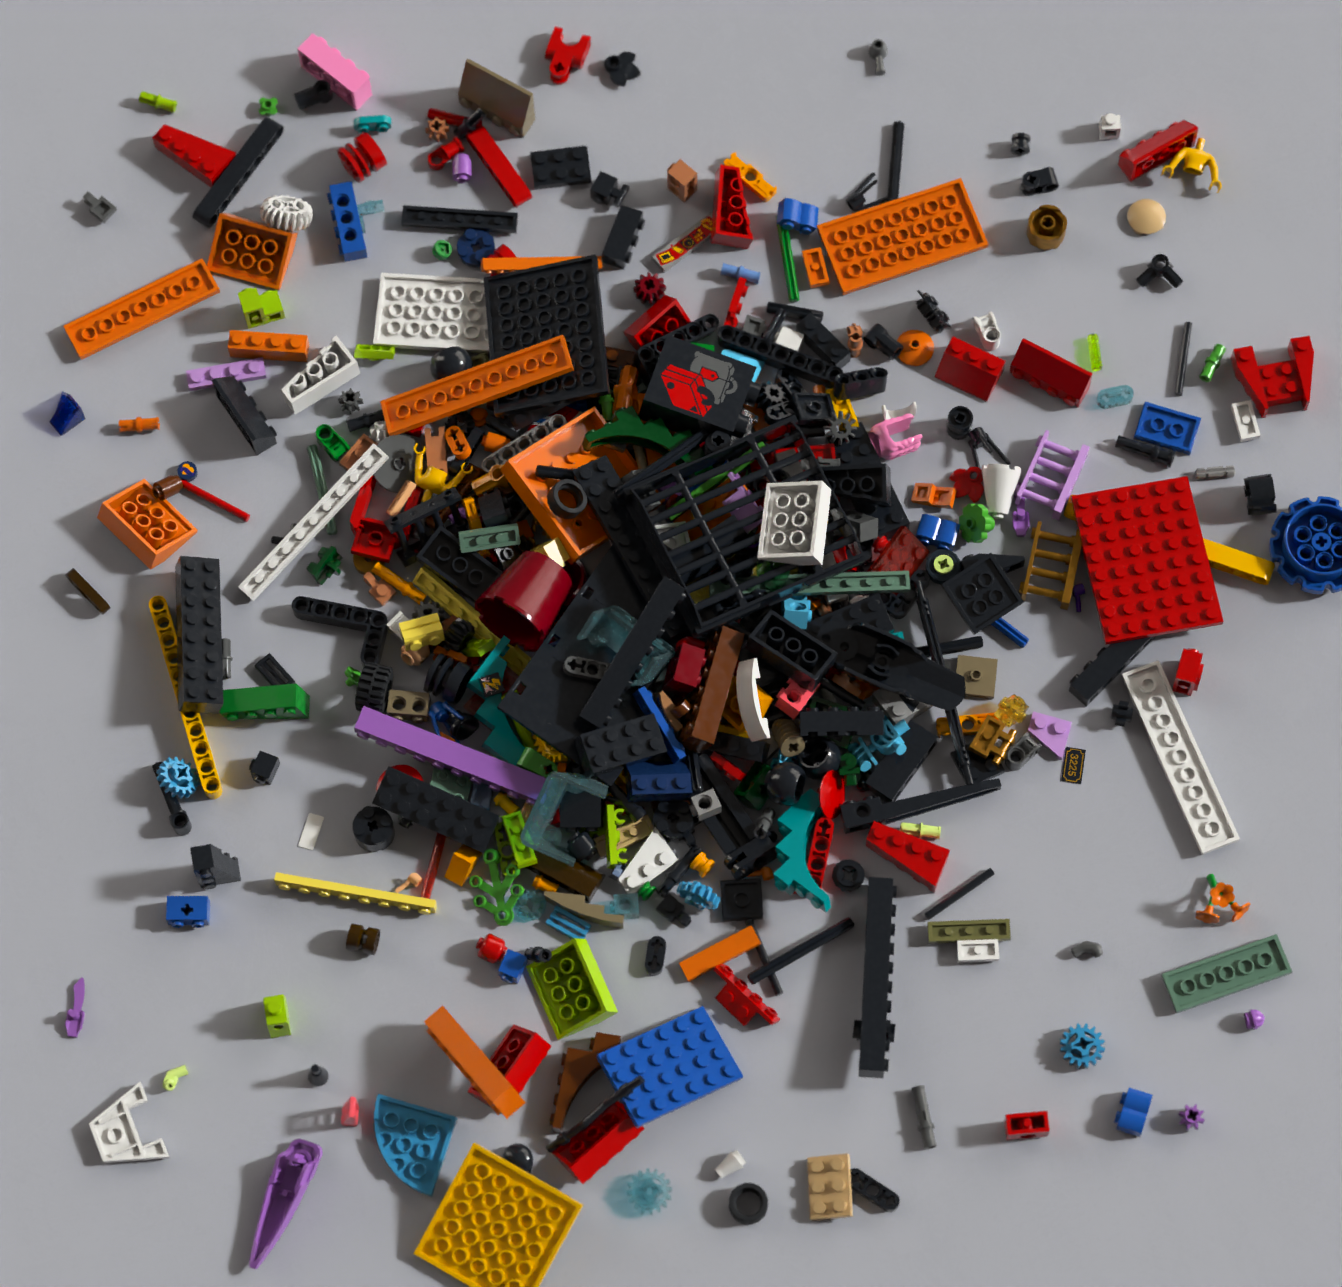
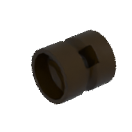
[346,923,380,955]

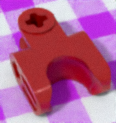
[545,26,591,85]

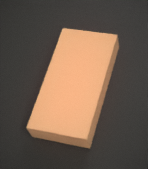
[386,480,416,516]

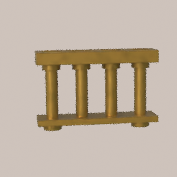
[1019,521,1082,610]

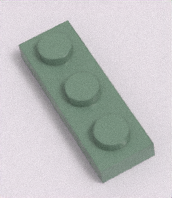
[458,523,520,553]

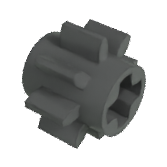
[338,388,363,414]

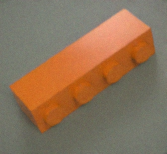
[228,330,309,362]

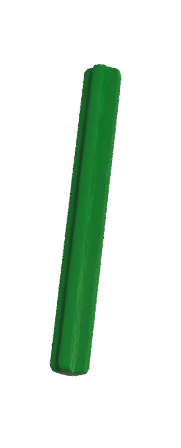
[776,215,799,302]

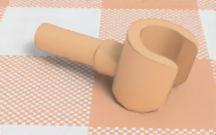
[395,873,423,893]

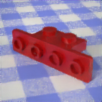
[713,965,780,1026]

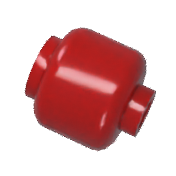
[475,934,507,964]

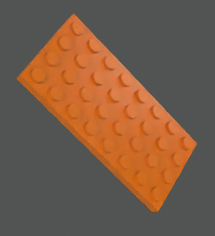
[817,178,988,295]

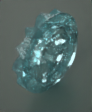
[514,889,546,921]

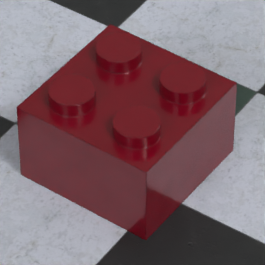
[662,643,706,697]

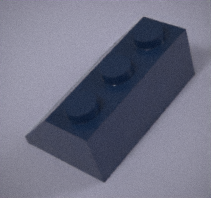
[624,761,692,802]

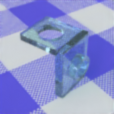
[357,200,385,233]

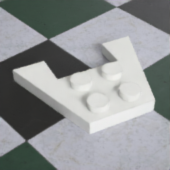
[89,1082,170,1163]

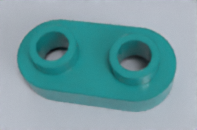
[353,115,392,133]

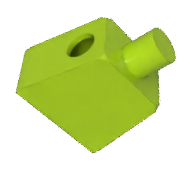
[263,994,291,1038]

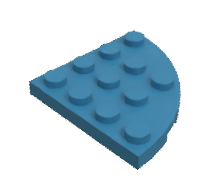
[374,1094,457,1197]

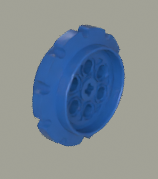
[1269,496,1342,594]

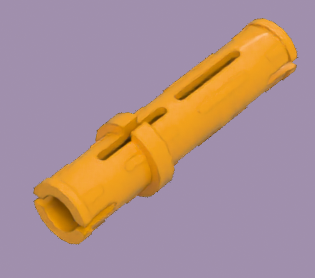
[371,561,427,605]

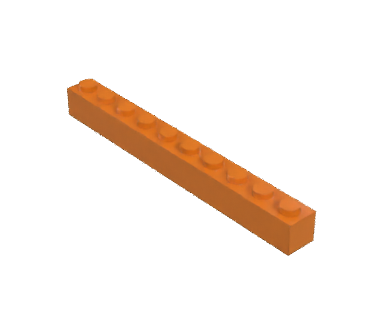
[481,256,602,274]

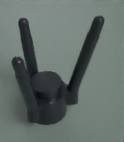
[846,172,887,212]
[968,427,1011,468]

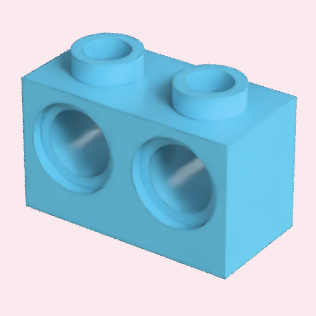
[780,596,812,629]

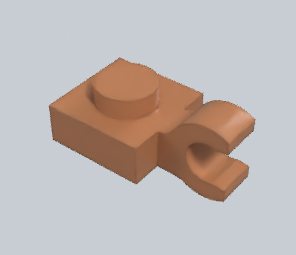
[363,571,397,607]

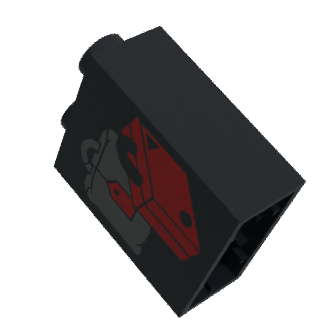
[638,335,762,442]

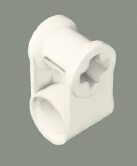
[973,311,1001,351]

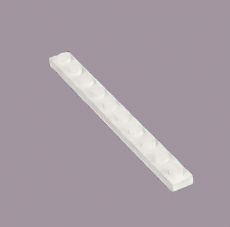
[238,443,389,601]

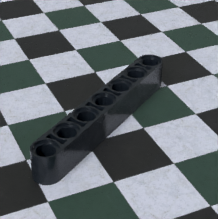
[192,117,284,228]
[718,325,843,389]

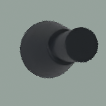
[308,1064,329,1086]

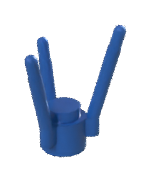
[428,701,463,745]

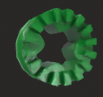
[636,881,656,902]

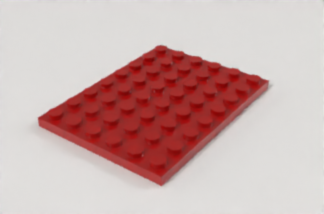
[1071,476,1224,645]

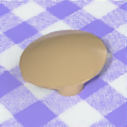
[1127,199,1166,235]

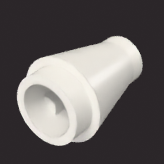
[715,1149,747,1179]

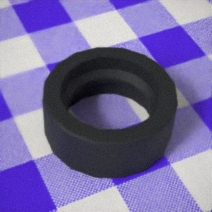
[547,479,587,519]
[729,1183,768,1224]

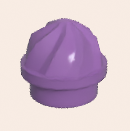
[1244,1009,1265,1030]

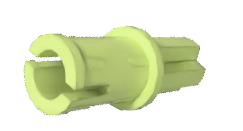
[900,822,941,839]

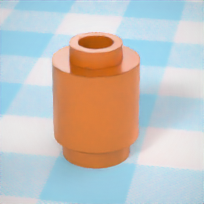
[481,432,511,453]

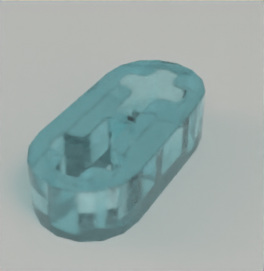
[1096,385,1134,409]

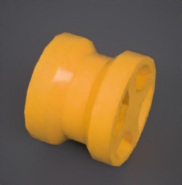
[690,852,715,878]

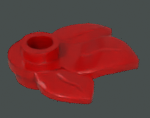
[949,466,984,503]

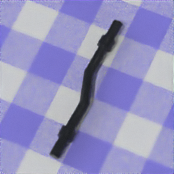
[546,1075,644,1153]

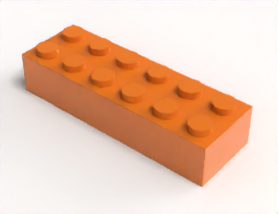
[424,1005,526,1119]

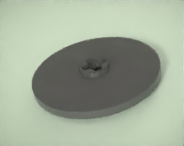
[373,435,427,493]

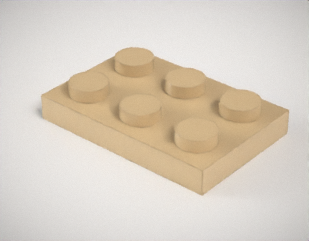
[807,1153,853,1221]

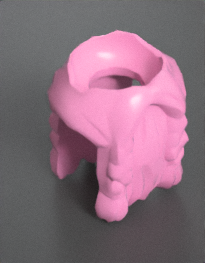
[868,414,923,460]

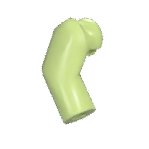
[163,1065,188,1091]

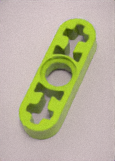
[495,822,520,879]

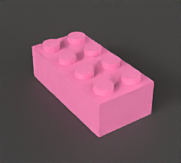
[297,33,372,111]

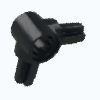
[1136,254,1183,288]

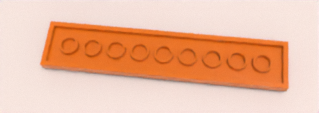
[380,335,574,436]

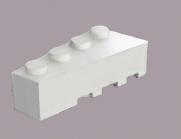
[281,336,360,415]

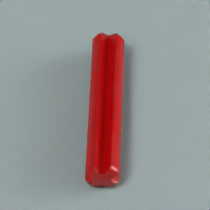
[427,108,483,130]

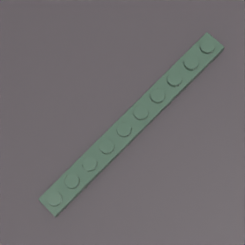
[709,571,910,598]

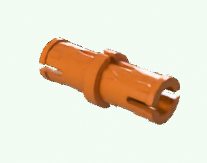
[119,417,160,432]

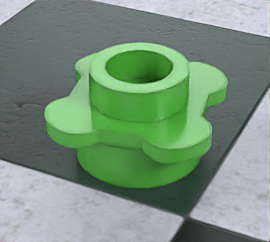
[258,97,278,116]

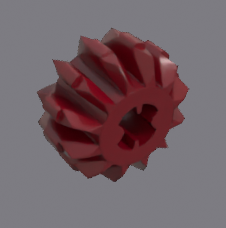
[633,272,666,306]

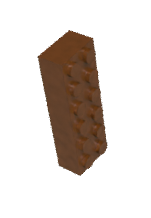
[678,626,745,754]

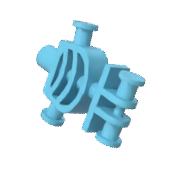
[848,715,910,772]

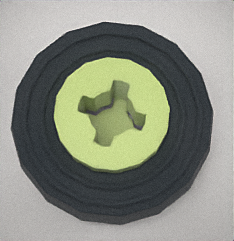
[925,549,961,584]

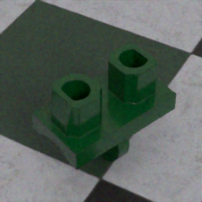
[306,546,343,585]
[838,753,860,786]

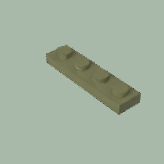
[927,919,1011,944]

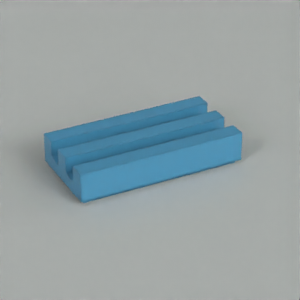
[546,906,591,939]

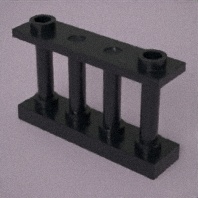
[384,487,470,567]

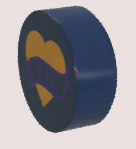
[177,461,198,482]

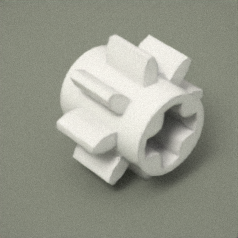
[370,421,390,443]

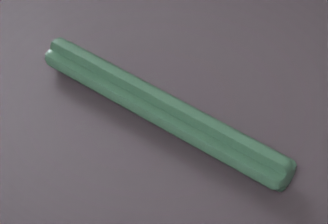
[307,445,338,535]

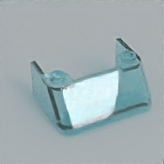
[577,605,676,686]
[520,772,608,867]

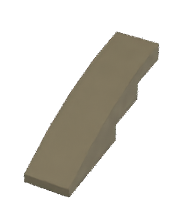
[544,891,624,929]

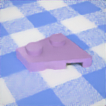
[1028,711,1072,760]

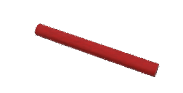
[181,479,250,522]

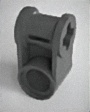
[1005,732,1042,771]

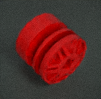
[337,131,387,183]

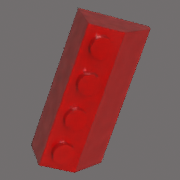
[1118,120,1199,182]
[1010,338,1093,407]
[467,1024,552,1107]
[552,1101,644,1184]

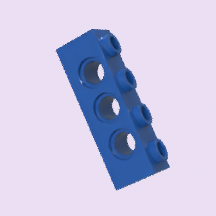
[327,181,368,262]

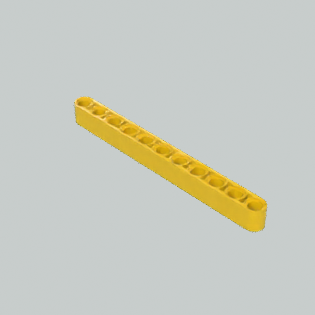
[1063,495,1275,585]
[149,595,223,799]

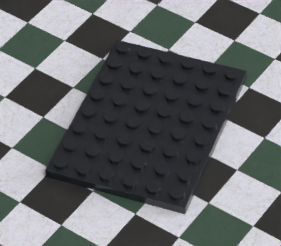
[484,254,610,417]

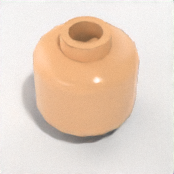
[401,645,430,666]

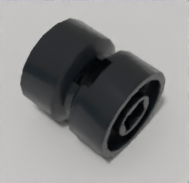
[946,406,973,440]

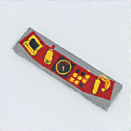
[652,212,713,273]

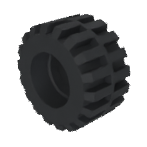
[355,662,394,713]

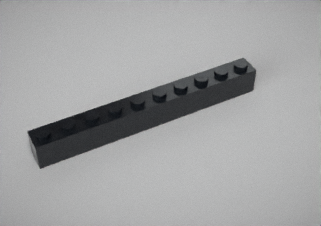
[858,877,897,1078]

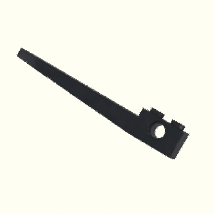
[840,778,1001,834]

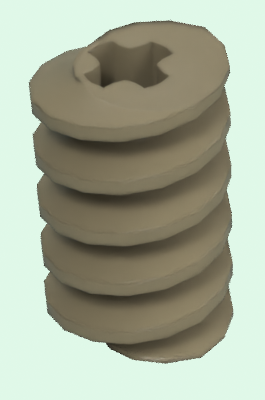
[771,719,805,757]

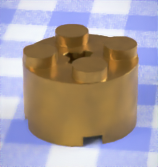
[1027,205,1067,250]

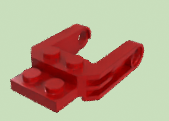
[350,475,424,563]

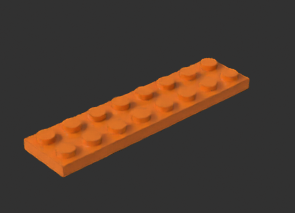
[63,258,220,360]

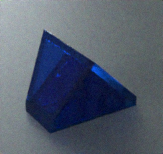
[49,391,85,436]

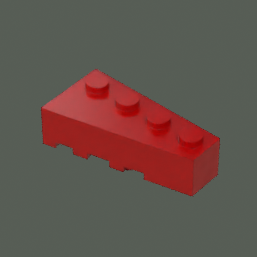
[152,124,236,188]

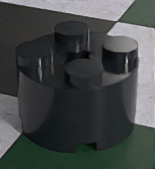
[1244,474,1277,516]
[352,806,395,852]

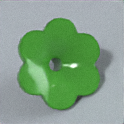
[344,666,361,687]

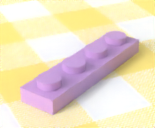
[186,358,266,391]

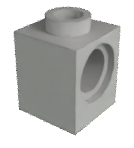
[689,789,721,821]

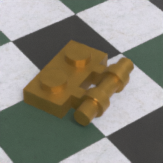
[968,715,1017,766]

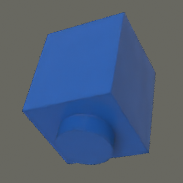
[498,949,528,984]

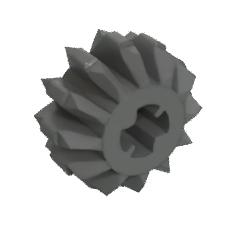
[823,411,857,445]
[412,599,446,624]

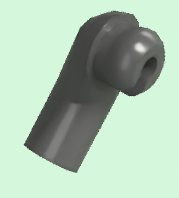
[1071,941,1103,958]

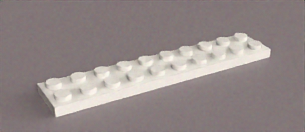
[1121,660,1240,855]

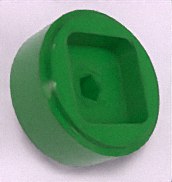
[432,240,452,260]

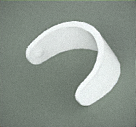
[882,401,917,420]

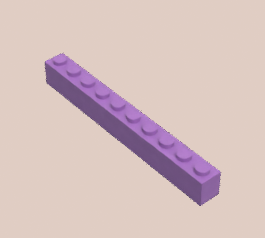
[354,706,551,807]

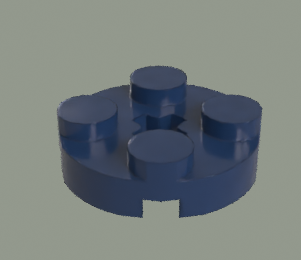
[457,229,496,268]

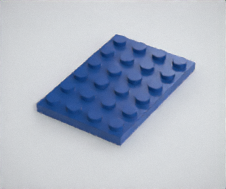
[596,1006,743,1129]

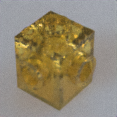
[994,694,1029,727]

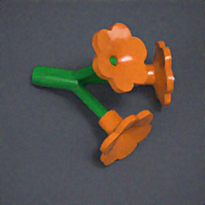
[1195,874,1251,924]

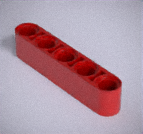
[466,126,532,208]

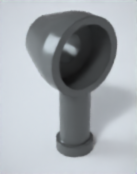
[868,39,887,75]

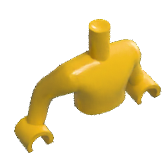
[1161,138,1222,193]
[414,443,473,502]

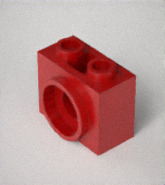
[1172,648,1204,696]

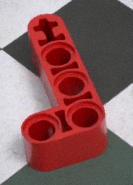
[793,817,834,895]

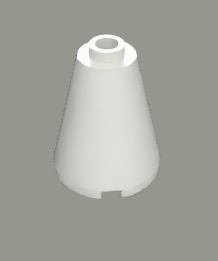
[982,464,1021,519]

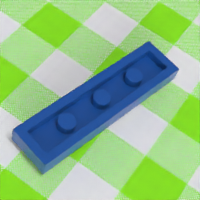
[632,686,686,764]

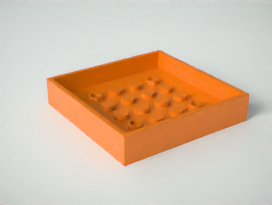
[500,406,665,565]

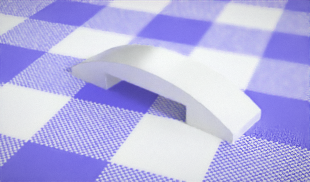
[736,658,770,742]

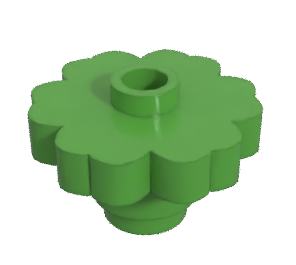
[959,504,995,543]

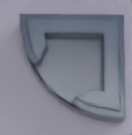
[609,864,626,880]

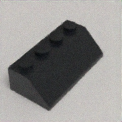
[212,376,277,455]

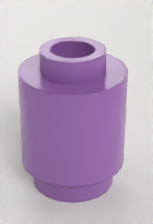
[452,153,472,184]

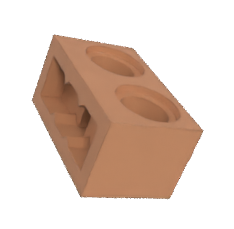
[667,159,697,203]

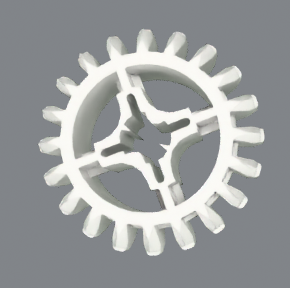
[260,195,313,232]

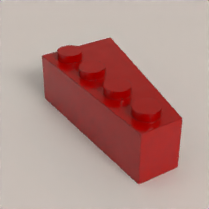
[710,164,753,249]
[866,821,950,893]

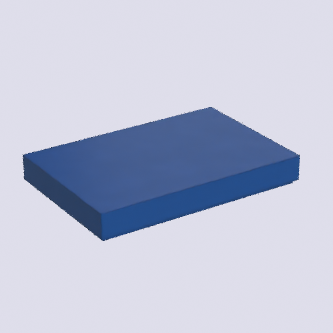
[1133,402,1201,455]

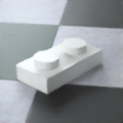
[1231,400,1261,442]
[957,939,999,963]

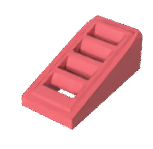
[341,1097,359,1127]

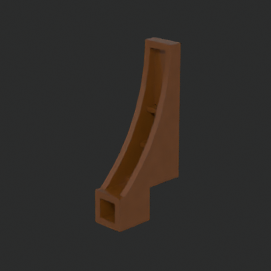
[549,1032,621,1133]

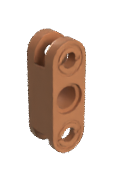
[425,426,449,482]

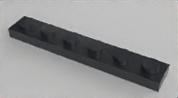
[401,205,518,233]

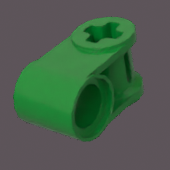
[316,424,351,462]

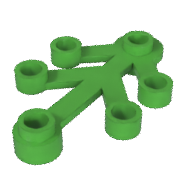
[469,849,524,926]

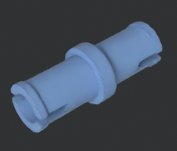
[720,263,761,284]

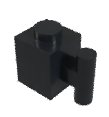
[590,171,630,208]

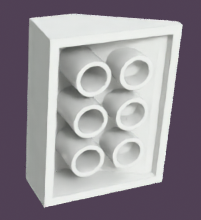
[757,481,831,565]

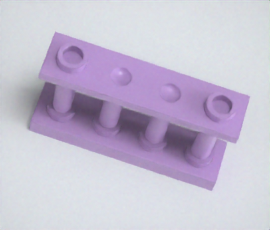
[1014,430,1090,521]

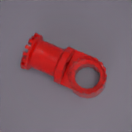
[428,137,465,171]

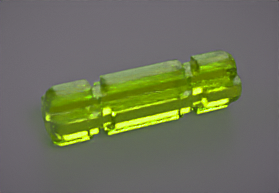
[1087,333,1102,371]

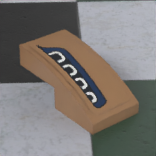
[653,691,683,733]

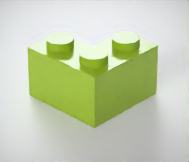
[238,288,285,329]

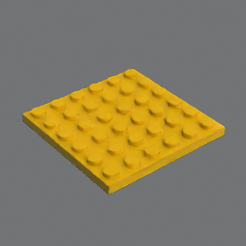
[413,1143,583,1287]

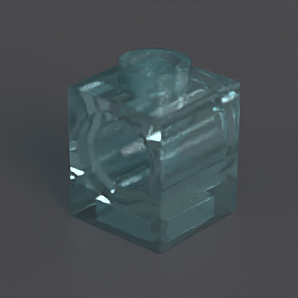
[610,893,639,919]

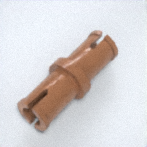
[847,331,863,358]

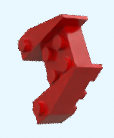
[1230,335,1314,418]

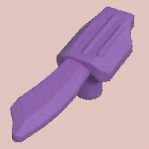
[1012,482,1030,537]
[65,977,85,1038]

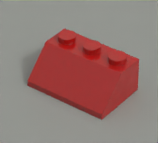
[623,295,692,360]
[934,336,1006,402]

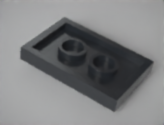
[530,145,592,190]

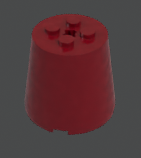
[474,551,572,652]

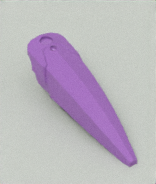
[249,1139,322,1269]

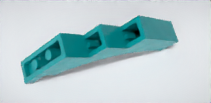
[466,636,525,767]

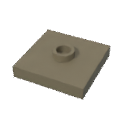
[956,655,998,699]

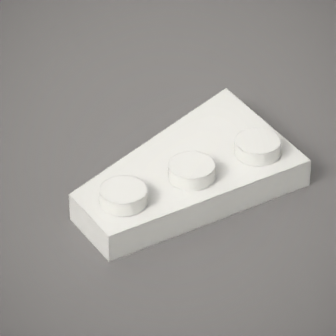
[617,827,679,896]

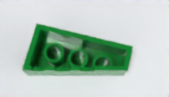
[220,684,310,721]

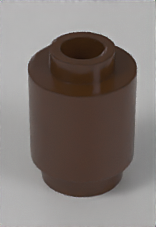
[152,475,183,501]

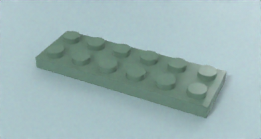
[1161,934,1292,1014]

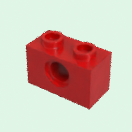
[1004,1111,1050,1140]

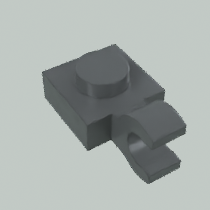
[83,192,117,223]

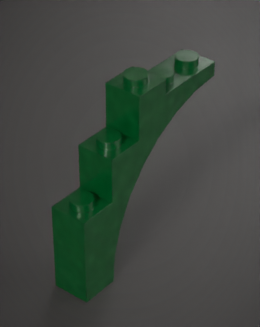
[582,406,713,479]

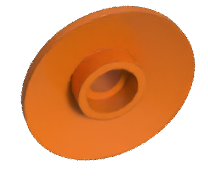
[897,330,934,366]

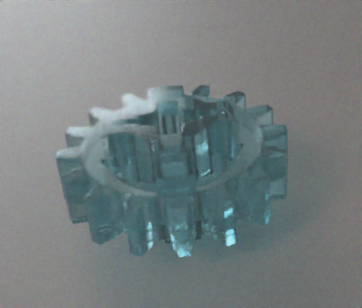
[627,1168,672,1215]

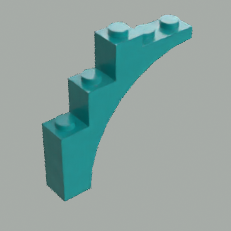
[773,788,831,912]

